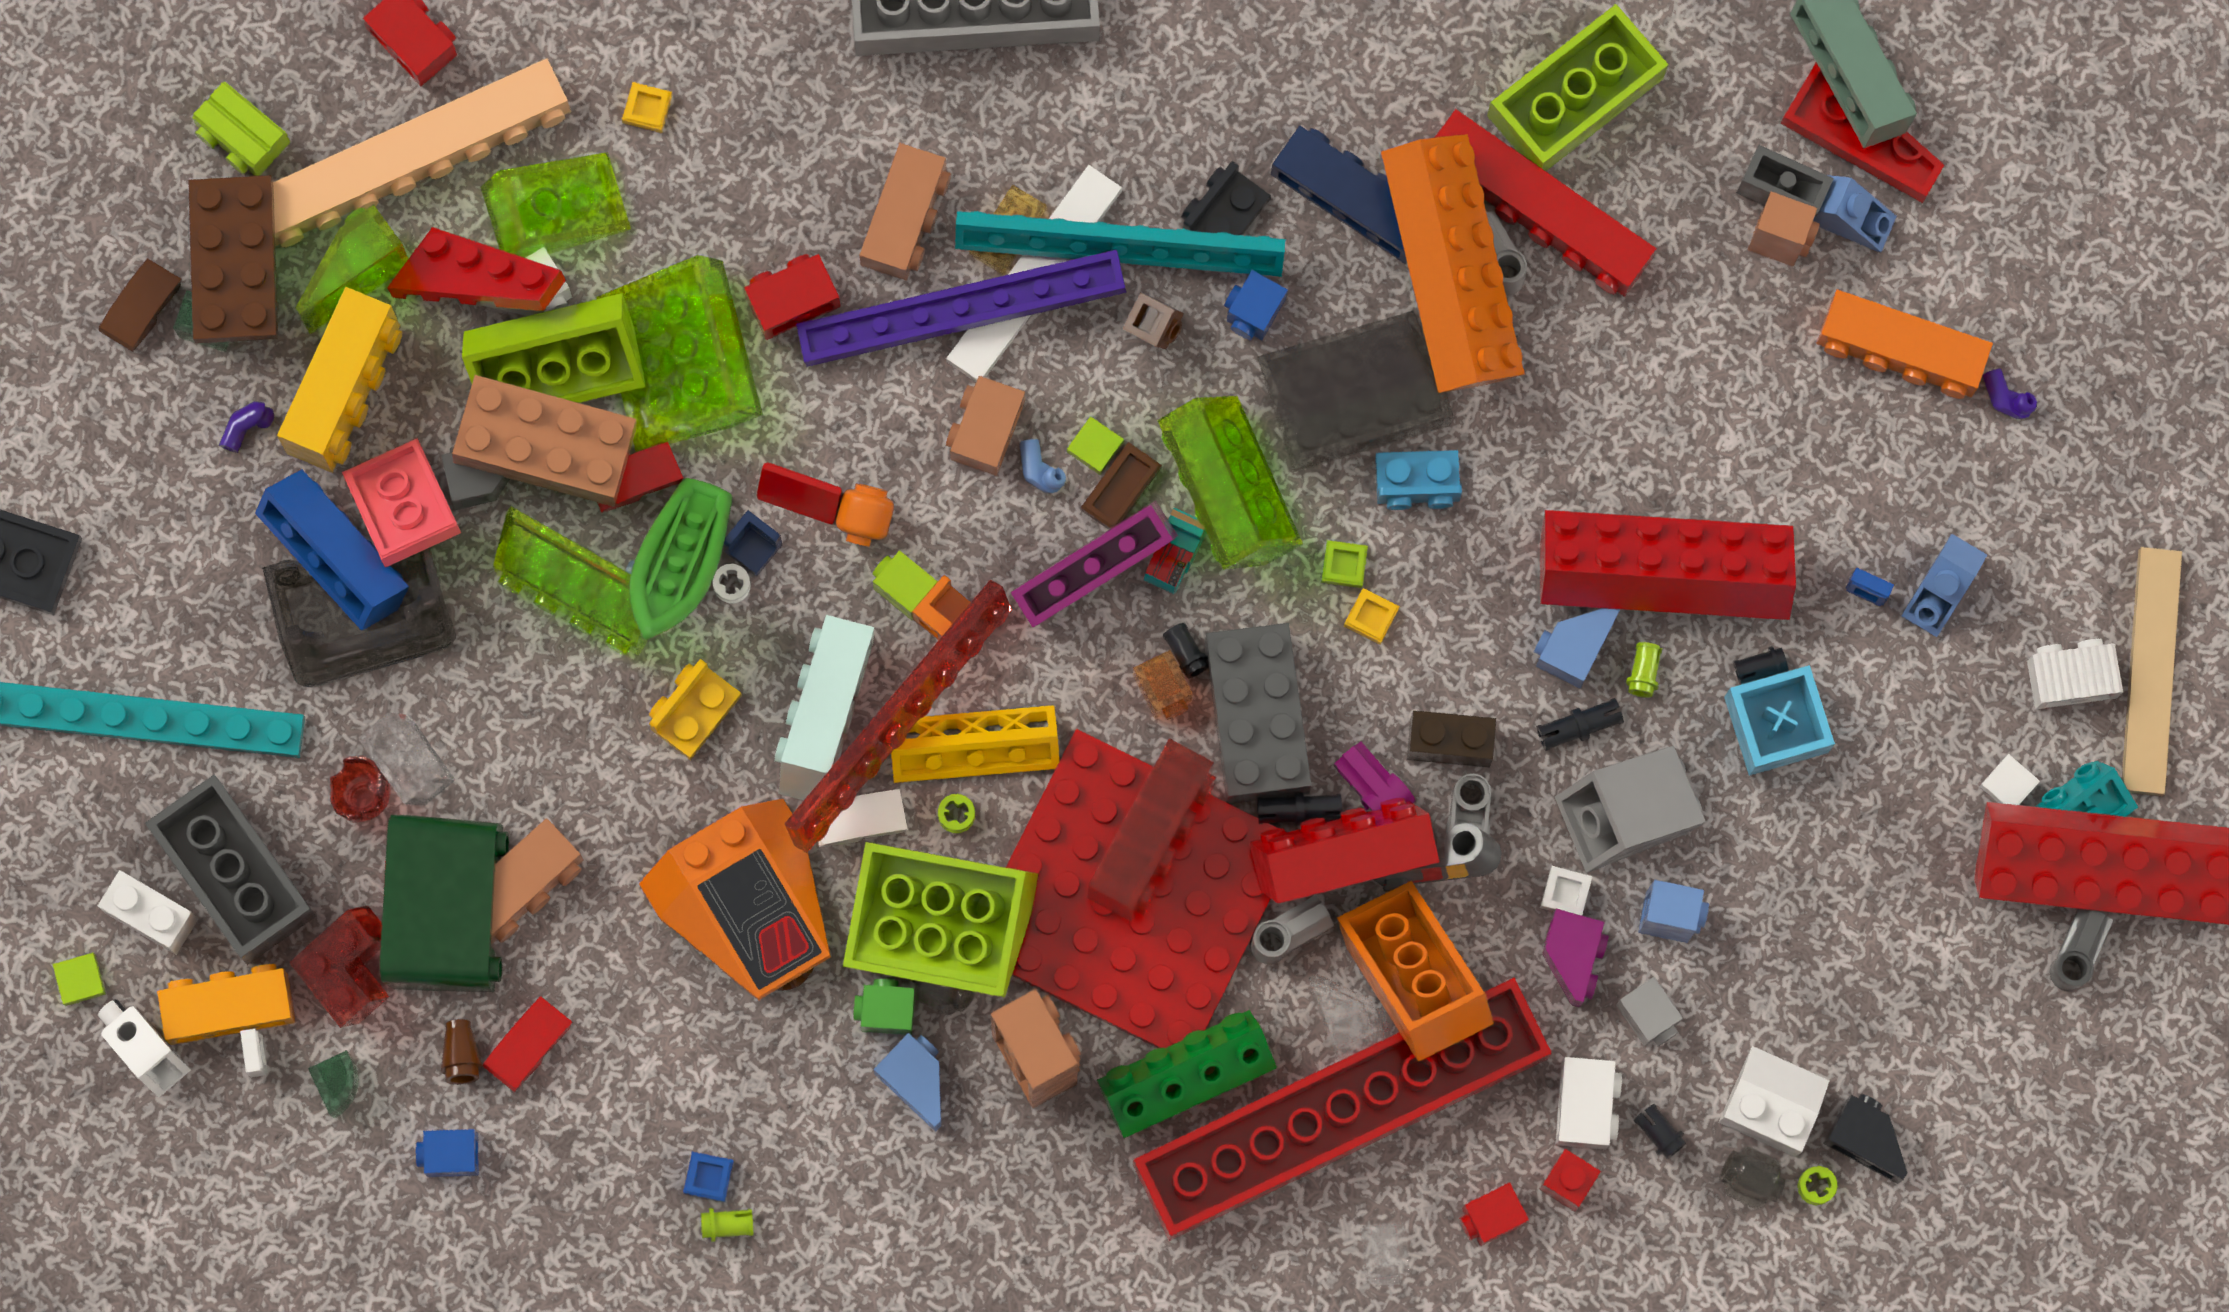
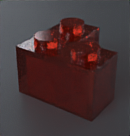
[289,905,389,1028]

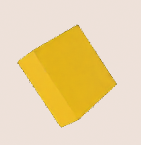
[622,82,673,133]
[1344,588,1400,645]

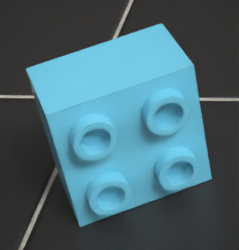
[1724,665,1835,776]

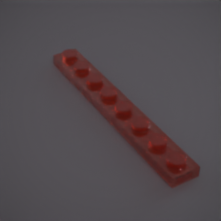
[784,580,1011,853]

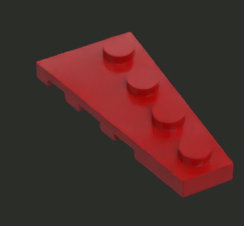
[1780,62,1945,203]
[387,227,566,311]

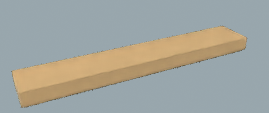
[2122,547,2182,797]

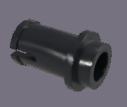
[1163,623,1209,679]
[1733,646,1789,685]
[1634,1103,1686,1159]

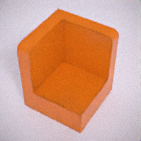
[912,575,975,645]

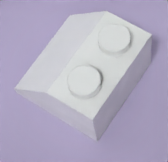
[1718,1046,1829,1157]

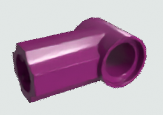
[1334,741,1416,811]

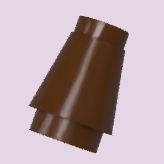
[441,1019,483,1085]

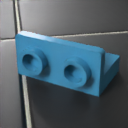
[1375,450,1462,510]

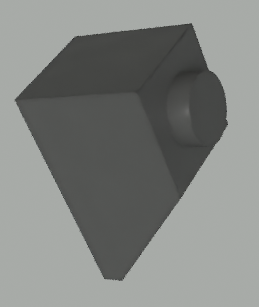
[1736,145,1834,216]

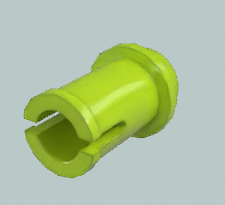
[1626,642,1663,698]
[701,1208,753,1242]

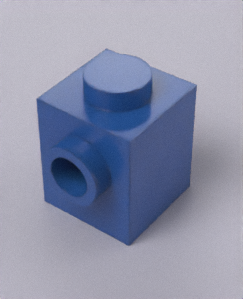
[1224,270,1288,340]

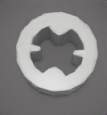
[713,564,751,604]

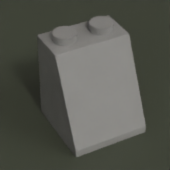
[1555,745,1706,873]

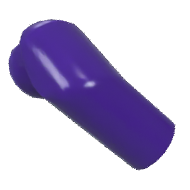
[1982,368,2037,419]
[219,401,275,453]

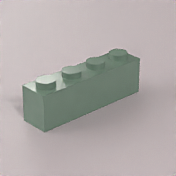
[1790,0,1917,148]

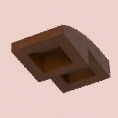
[99,258,182,352]

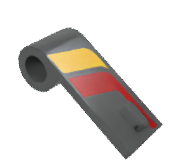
[1373,823,1502,892]

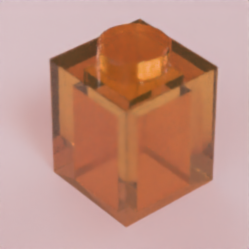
[1132,650,1193,720]

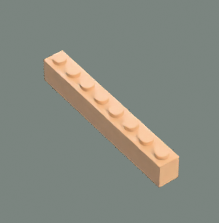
[273,58,571,247]

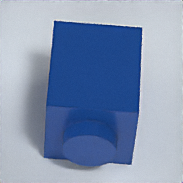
[416,1129,479,1177]

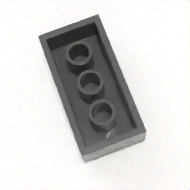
[1205,623,1312,804]
[145,774,316,965]

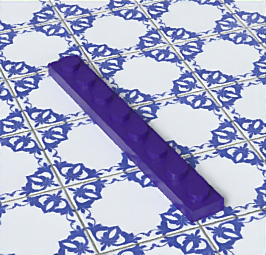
[796,250,1127,367]

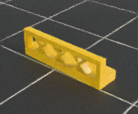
[889,705,1060,783]

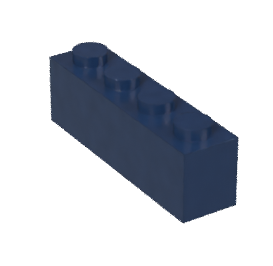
[1271,125,1407,264]

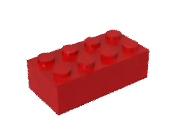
[1250,798,1440,904]

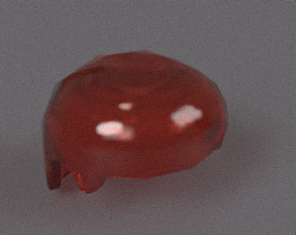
[330,755,392,823]

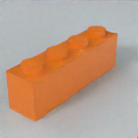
[1816,289,1993,399]

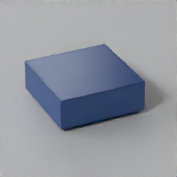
[1845,567,1894,606]
[683,1152,734,1202]

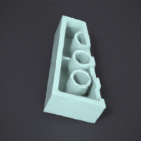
[774,615,874,804]

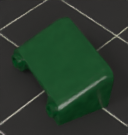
[380,815,509,993]

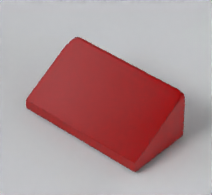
[757,462,843,525]

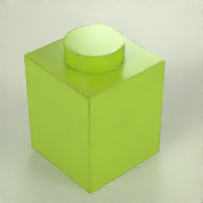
[872,550,938,620]

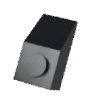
[1823,1094,1907,1184]

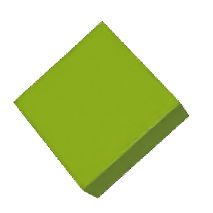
[1067,416,1124,475]
[1321,540,1368,588]
[52,953,106,1006]

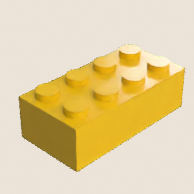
[277,287,402,473]

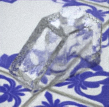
[1308,974,1390,1061]

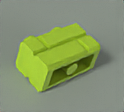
[192,82,290,176]

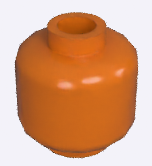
[836,483,894,547]

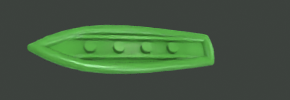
[630,478,732,640]

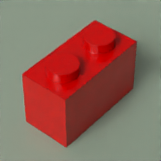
[362,0,457,87]
[744,254,841,340]

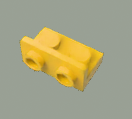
[649,659,742,760]

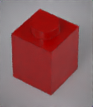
[1539,1149,1601,1212]
[1459,1182,1529,1246]

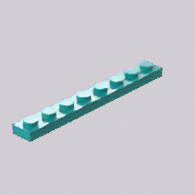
[955,211,1286,277]
[0,682,305,758]

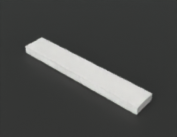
[946,165,1122,382]

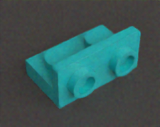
[2035,761,2138,817]

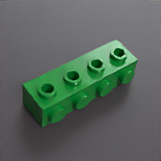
[1097,1010,1277,1138]

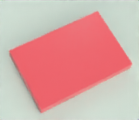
[342,438,461,568]

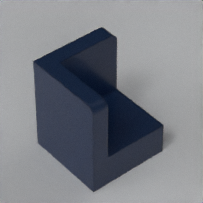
[723,510,783,577]

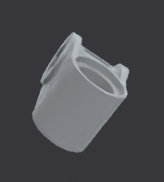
[1445,773,1491,837]

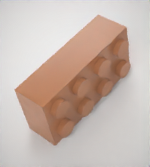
[452,375,636,507]
[991,989,1081,1109]

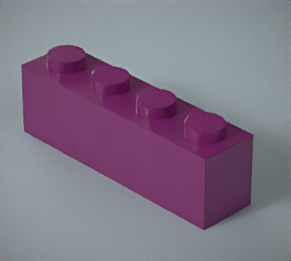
[1011,500,1178,627]

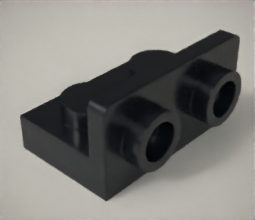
[1181,161,1271,235]

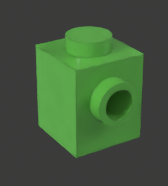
[854,979,915,1035]

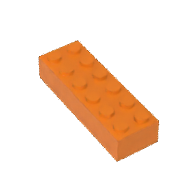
[1381,134,1525,393]

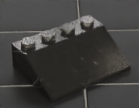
[1257,311,1453,473]

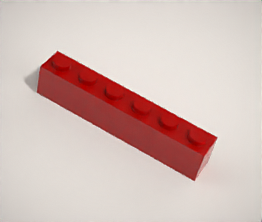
[1434,109,1657,297]

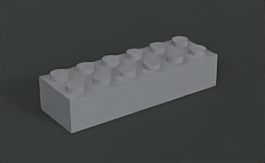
[852,0,1100,56]

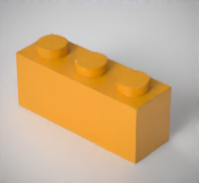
[157,964,296,1045]

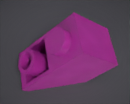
[1542,908,1609,1008]

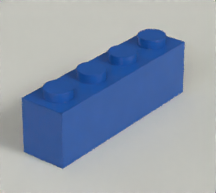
[255,469,409,631]

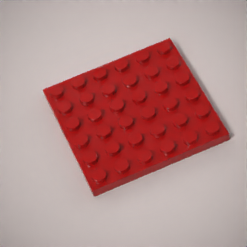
[1006,729,1286,1048]

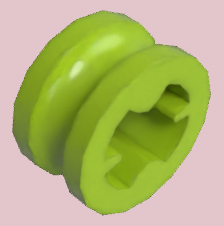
[938,794,975,834]
[1797,1166,1838,1206]

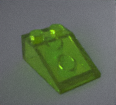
[480,152,631,258]
[295,204,409,334]

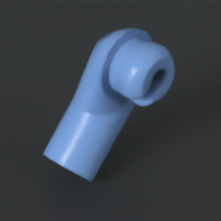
[1019,439,1066,493]

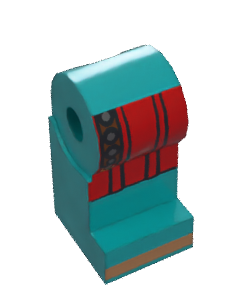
[1144,507,1208,594]

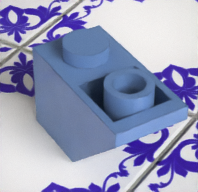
[1813,175,1896,252]
[1901,534,1987,637]

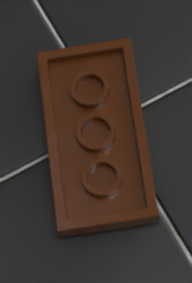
[188,175,278,344]

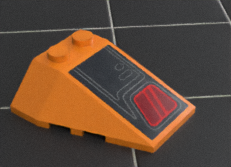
[639,798,831,1001]

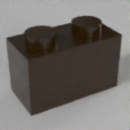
[1407,710,1496,768]

